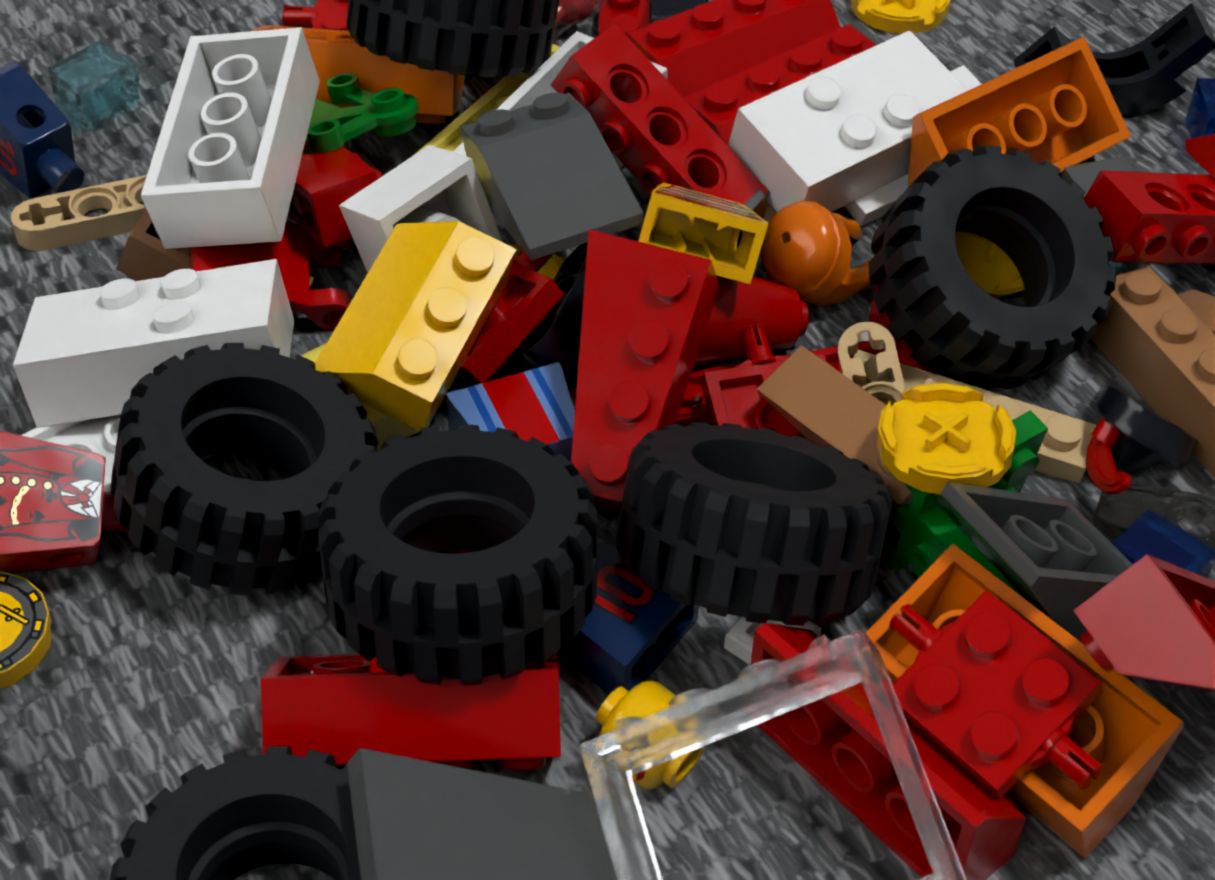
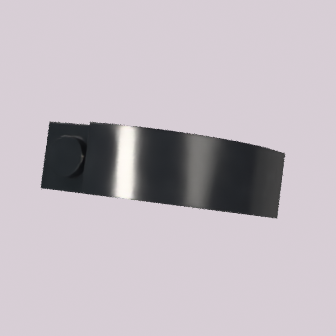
[1013,3,1215,118]

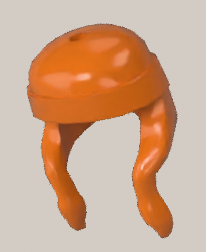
[760,201,872,306]

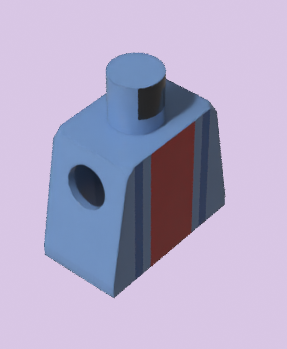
[446,362,575,462]

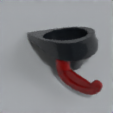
[1085,385,1197,495]

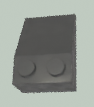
[460,93,645,261]
[941,482,1133,643]

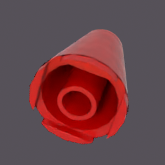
[693,275,809,367]

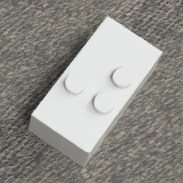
[141,27,320,249]
[728,30,968,212]
[13,259,294,428]

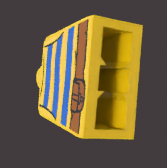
[638,183,768,284]

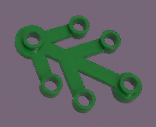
[305,73,419,153]

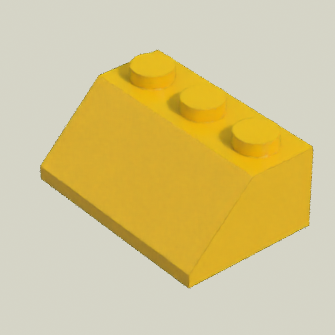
[315,221,516,431]

